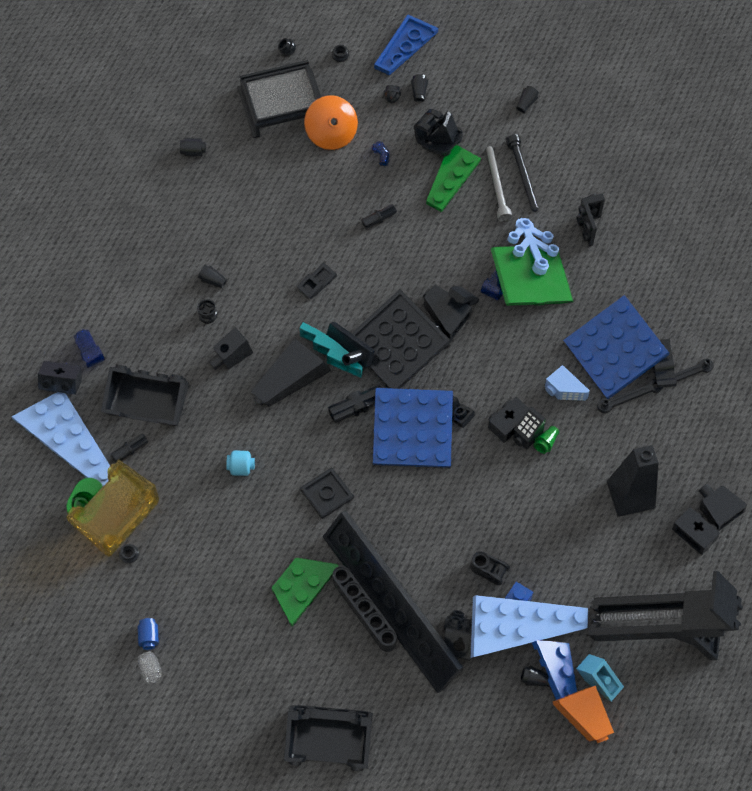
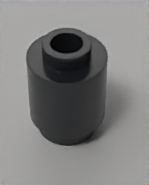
[180,138,206,156]

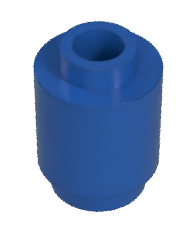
[137,618,159,650]

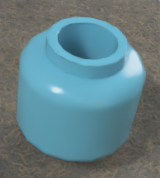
[226,450,255,476]

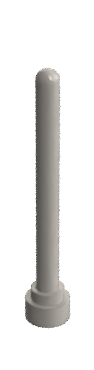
[486,146,512,222]

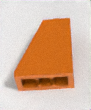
[553,685,614,743]

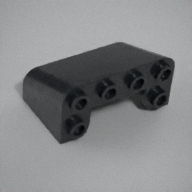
[101,364,189,427]

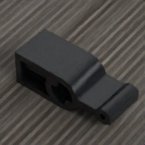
[653,339,677,388]

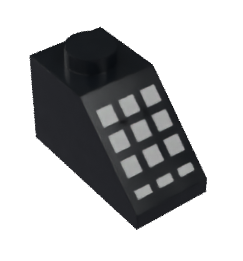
[513,407,546,449]

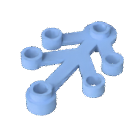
[507,218,559,275]

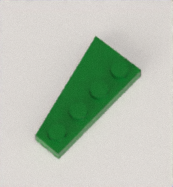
[426,145,481,212]

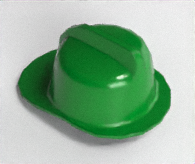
[66,478,105,524]

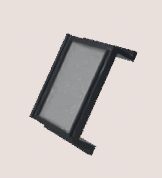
[237,60,321,138]

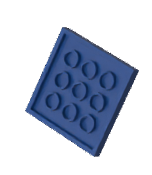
[564,295,670,399]
[373,388,453,468]

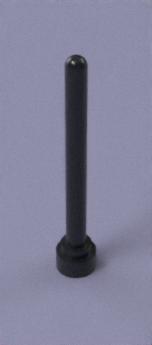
[506,134,539,212]

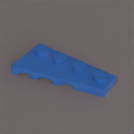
[374,15,438,75]

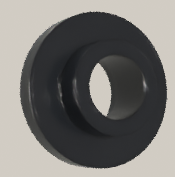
[332,45,349,62]
[119,544,139,563]

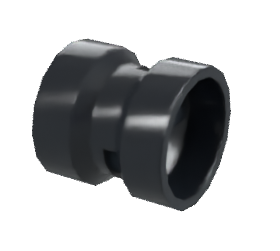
[197,299,217,324]

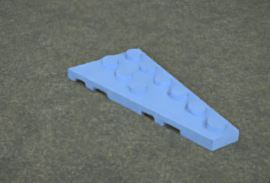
[12,392,119,489]
[471,595,588,658]

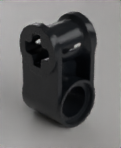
[470,551,510,585]

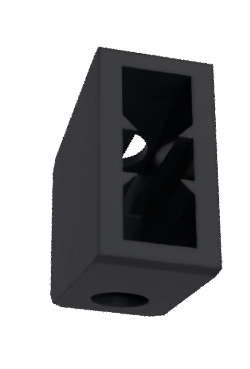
[208,327,253,370]
[698,484,747,531]

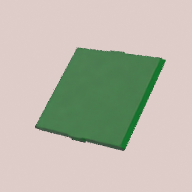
[491,246,574,306]

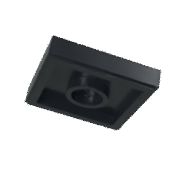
[300,467,354,519]

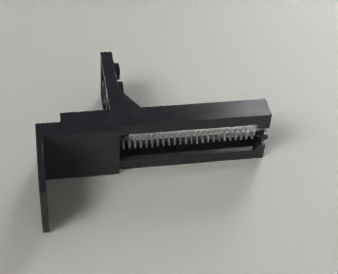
[589,571,743,660]

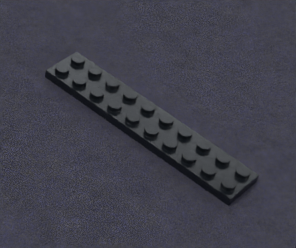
[323,511,464,693]

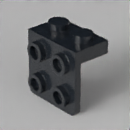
[576,193,605,246]

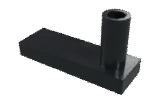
[326,322,375,368]

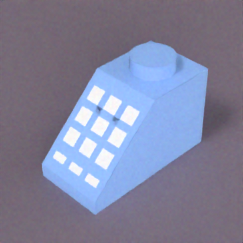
[545,365,590,401]

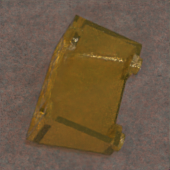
[66,460,159,557]

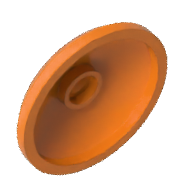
[304,96,358,150]

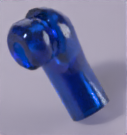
[372,141,390,166]

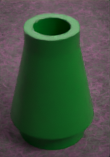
[534,426,559,454]

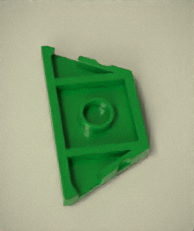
[272,558,339,627]

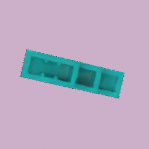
[300,322,362,378]

